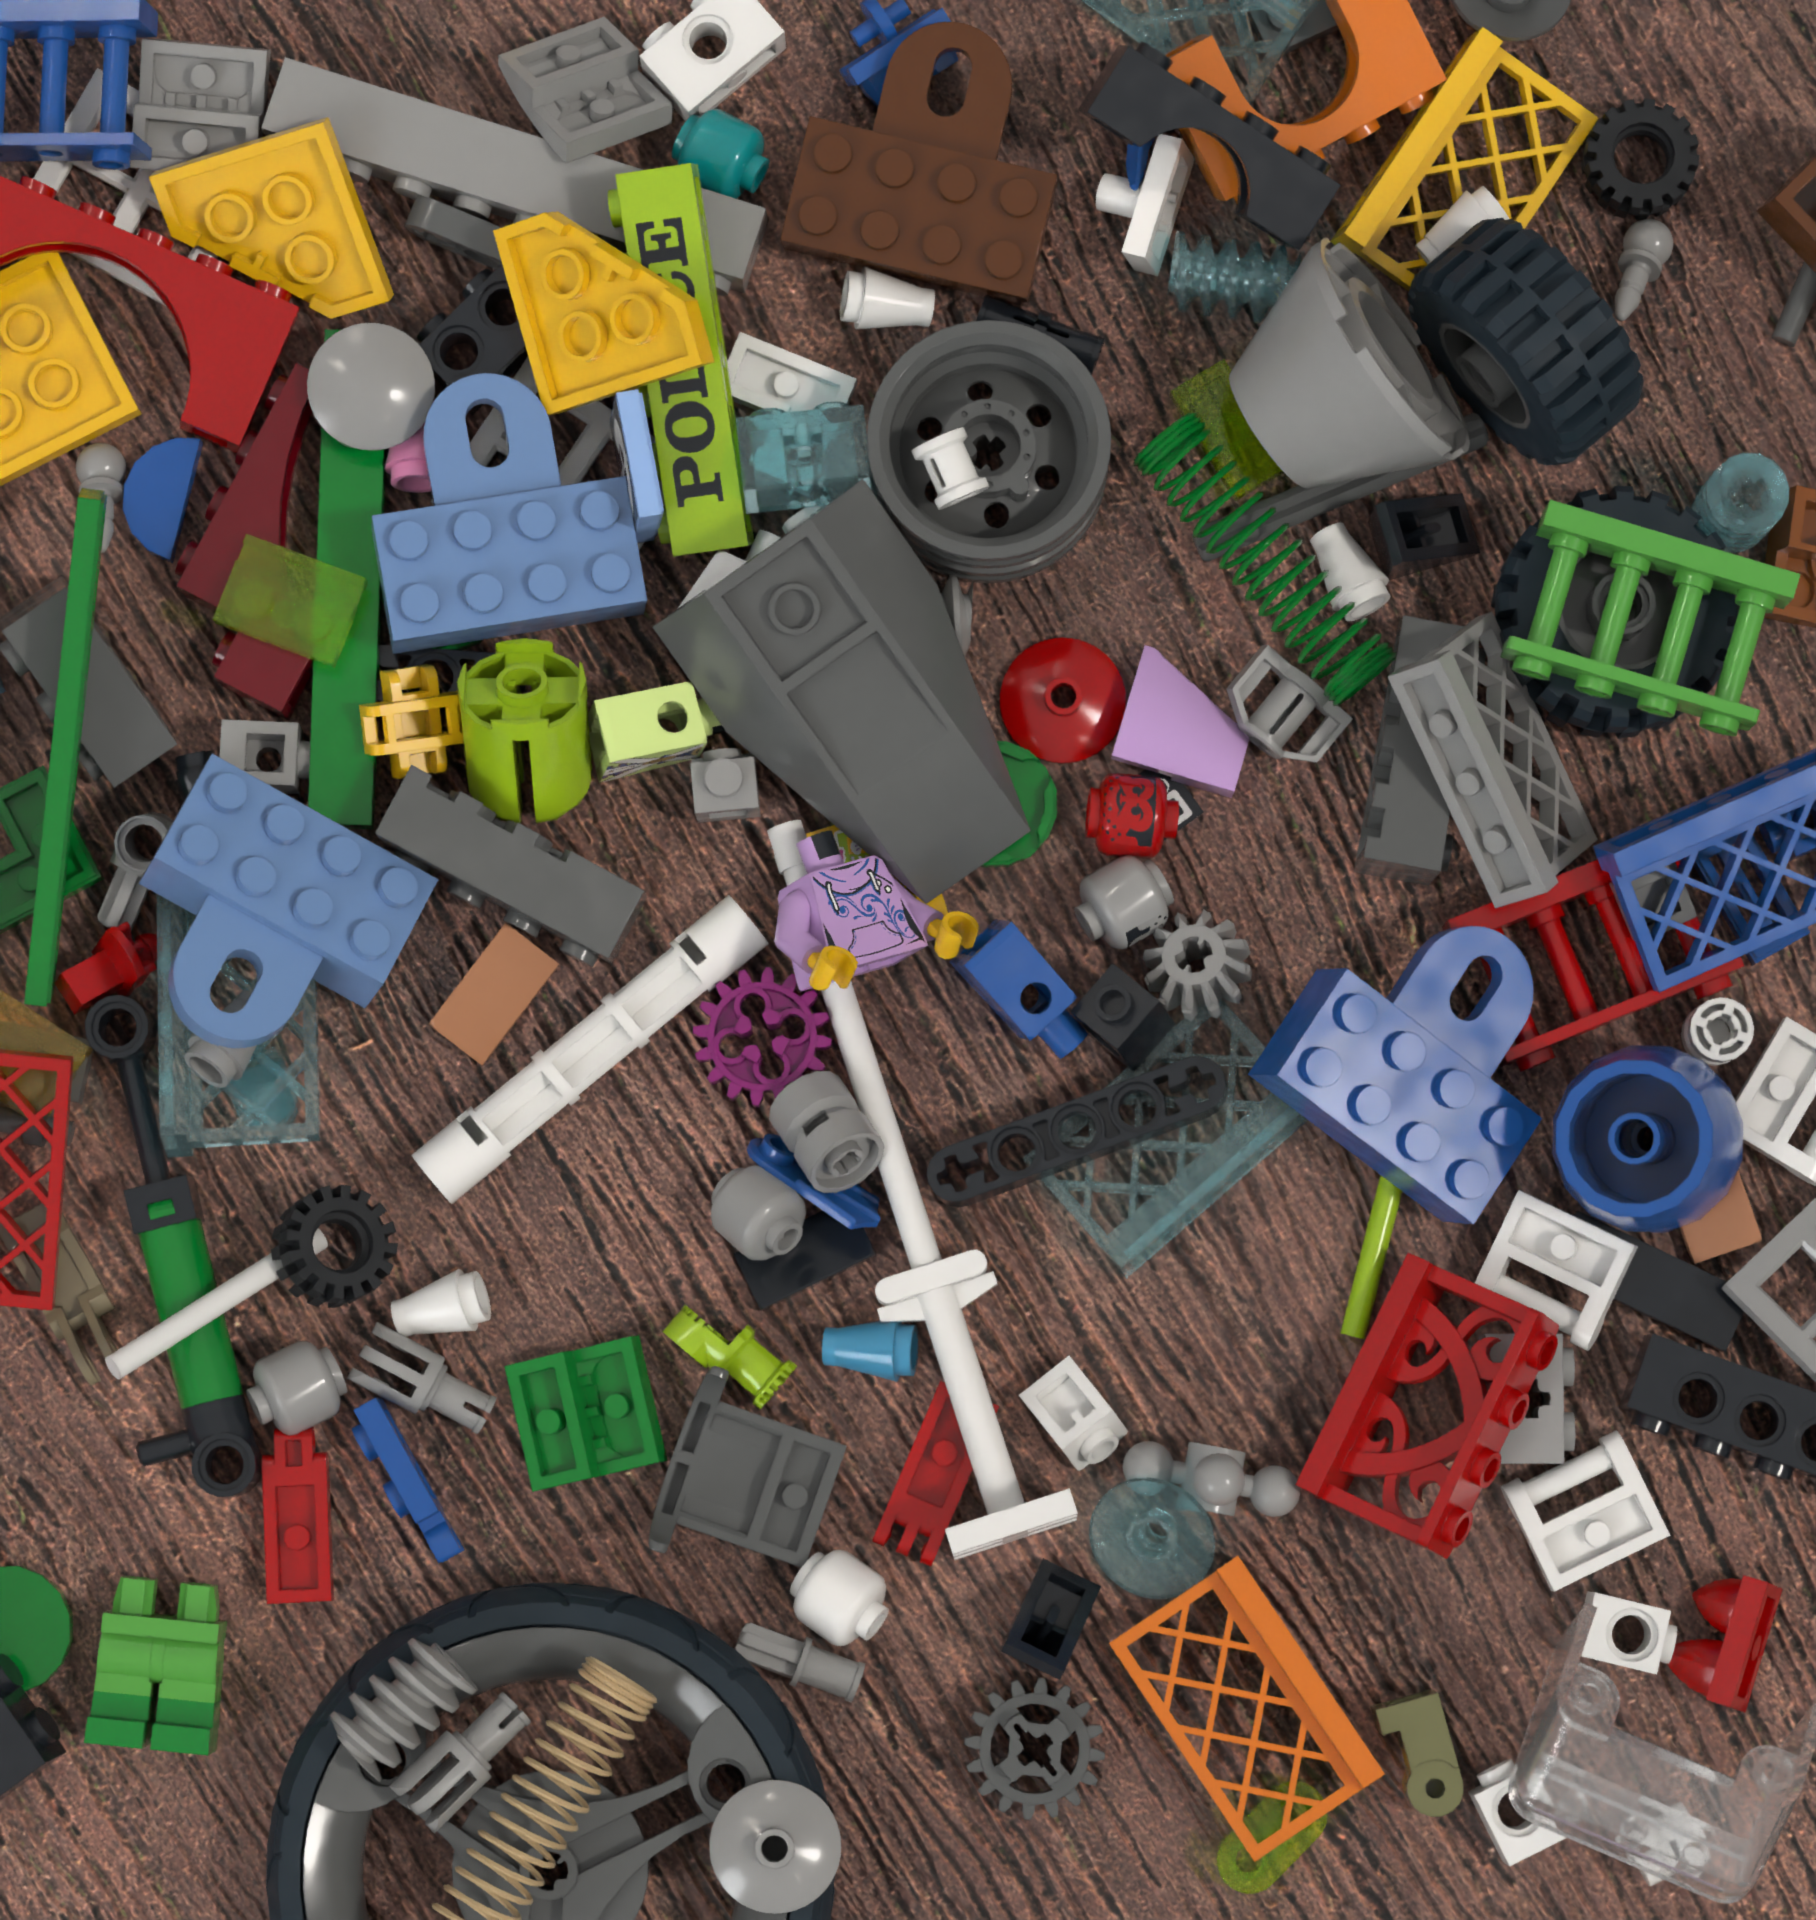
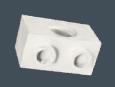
[639,0,786,122]

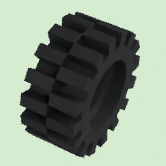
[271,1185,398,1308]

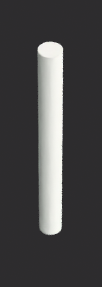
[105,1228,328,1379]

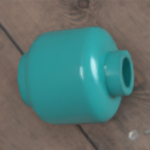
[671,108,770,199]

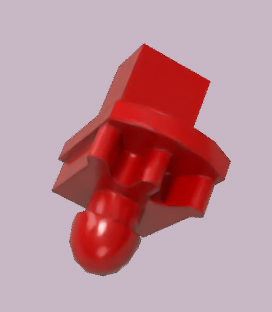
[54,922,164,1015]

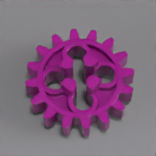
[693,967,832,1108]

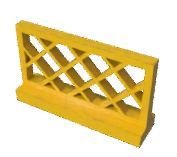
[1330,27,1599,291]

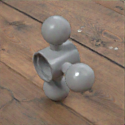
[1123,1441,1300,1517]

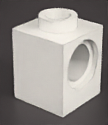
[1573,1591,1677,1675]
[1468,1759,1568,1866]

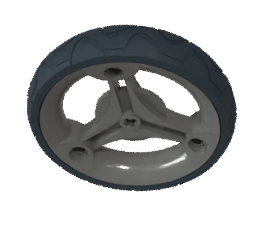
[266,1583,835,1920]

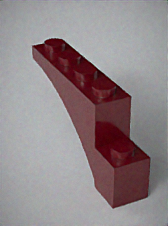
[175,363,313,721]

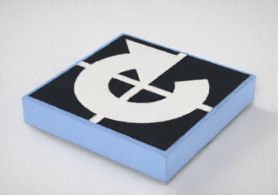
[610,389,664,543]

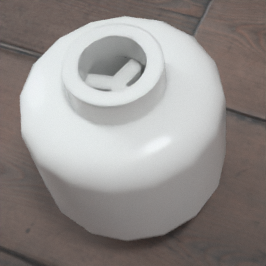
[790,1550,889,1646]

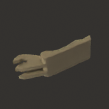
[0,1201,117,1386]

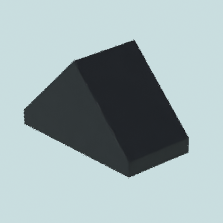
[1368,493,1480,580]
[1000,1558,1101,1680]

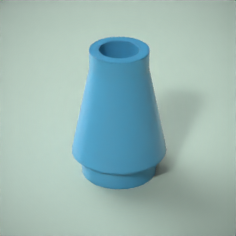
[822,1321,918,1382]

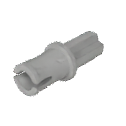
[735,1623,865,1702]

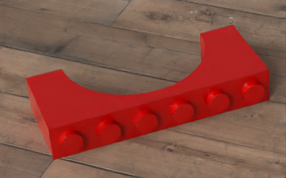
[0,176,300,453]

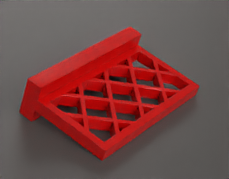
[0,1049,74,1311]

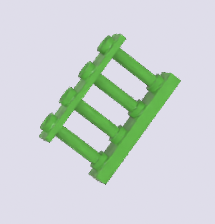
[1500,499,1801,736]

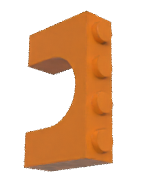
[1164,0,1447,204]

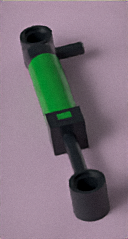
[85,995,262,1497]

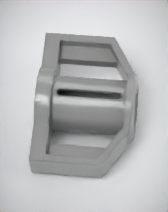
[1226,645,1353,762]

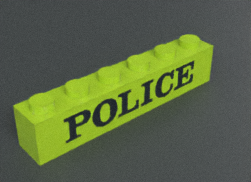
[608,163,754,557]

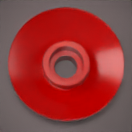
[999,637,1126,764]

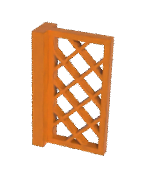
[1109,1556,1385,1862]

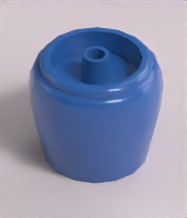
[1552,1045,1743,1233]

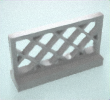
[1388,612,1598,908]

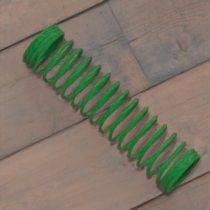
[1133,412,1397,706]

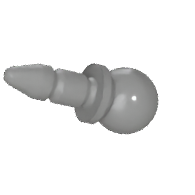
[1615,219,1674,321]
[75,443,126,553]

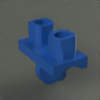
[839,0,958,108]

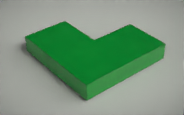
[0,765,105,934]

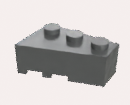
[0,575,177,788]

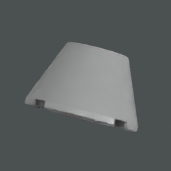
[1229,237,1470,489]

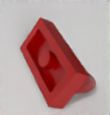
[1667,1575,1783,1713]

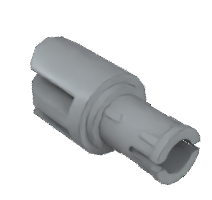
[346,1322,497,1434]
[389,1692,531,1834]

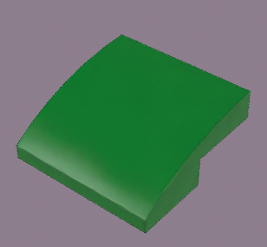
[504,1335,668,1492]

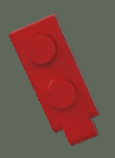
[262,1427,334,1604]

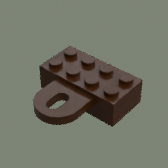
[780,22,1057,307]

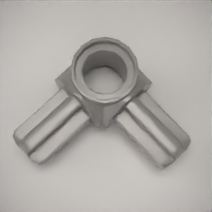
[97,812,174,931]

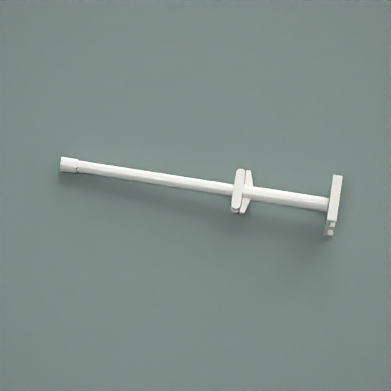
[767,820,1078,1560]

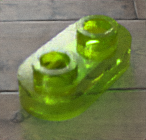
[1216,1780,1328,1894]

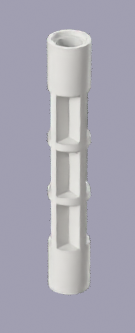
[411,895,769,1204]

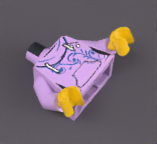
[774,831,979,992]

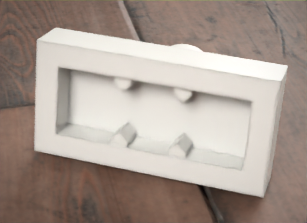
[1096,134,1195,276]

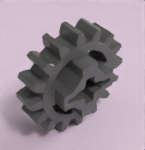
[964,1677,1105,1820]

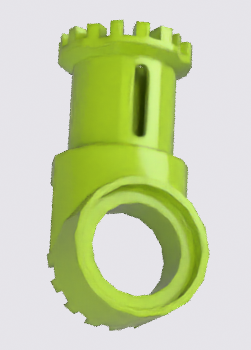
[662,1305,797,1410]

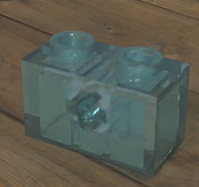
[736,401,872,514]

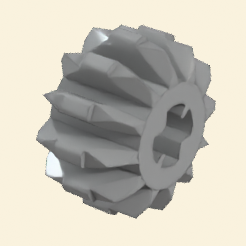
[1143,909,1252,1022]

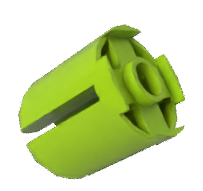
[457,638,592,823]

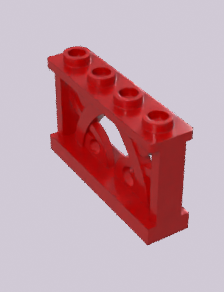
[1295,1253,1559,1559]

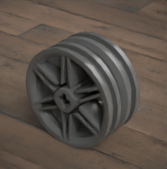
[867,320,1111,583]

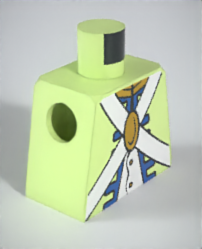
[588,682,726,783]

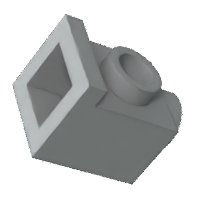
[219,719,310,794]
[690,748,761,823]

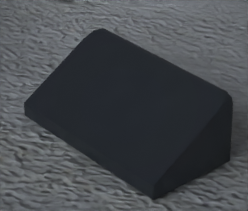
[734,1211,877,1312]

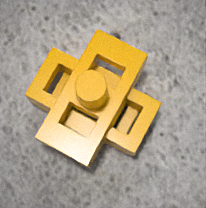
[359,664,463,779]

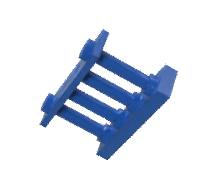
[0,0,158,170]

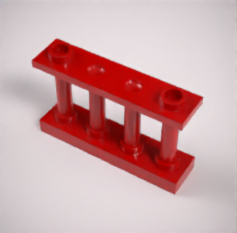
[1442,859,1744,1072]

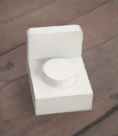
[1019,1356,1128,1471]

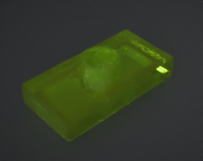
[1169,359,1284,501]

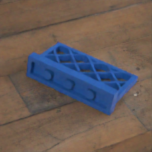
[1593,749,1816,993]

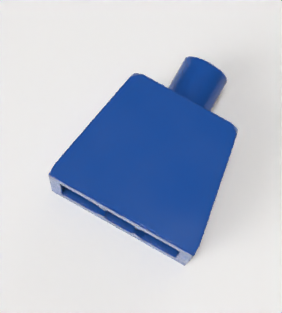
[949,919,1088,1059]

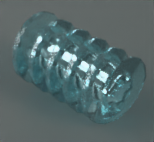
[1166,231,1301,323]
[1691,452,1790,553]

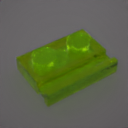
[212,534,368,668]

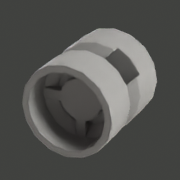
[769,1071,884,1193]

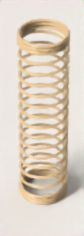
[432,1656,657,1920]

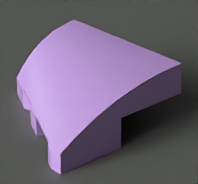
[1111,645,1249,798]

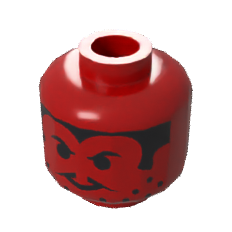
[1085,773,1179,859]

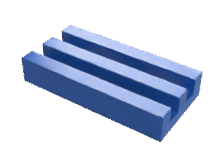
[1693,834,1810,966]

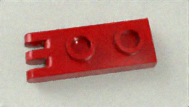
[872,1381,999,1567]

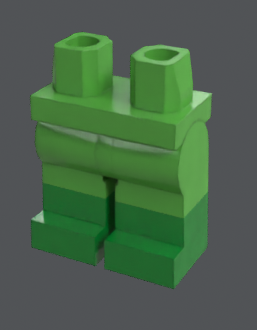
[84,1576,227,1756]

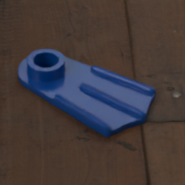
[747,1134,881,1230]

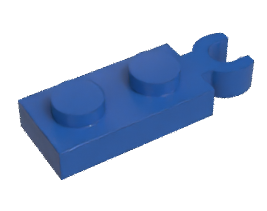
[351,1397,465,1563]

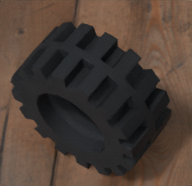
[1581,98,1700,220]

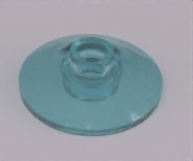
[1089,1478,1216,1599]

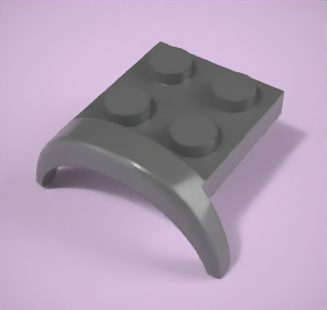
[648,1366,847,1568]

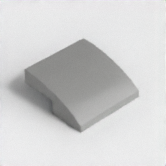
[498,16,673,163]
[130,38,271,170]

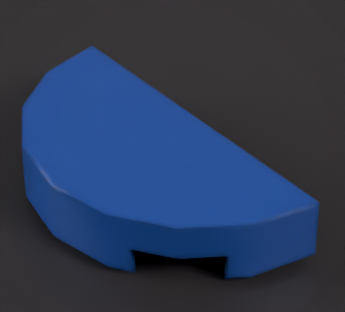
[123,438,203,564]

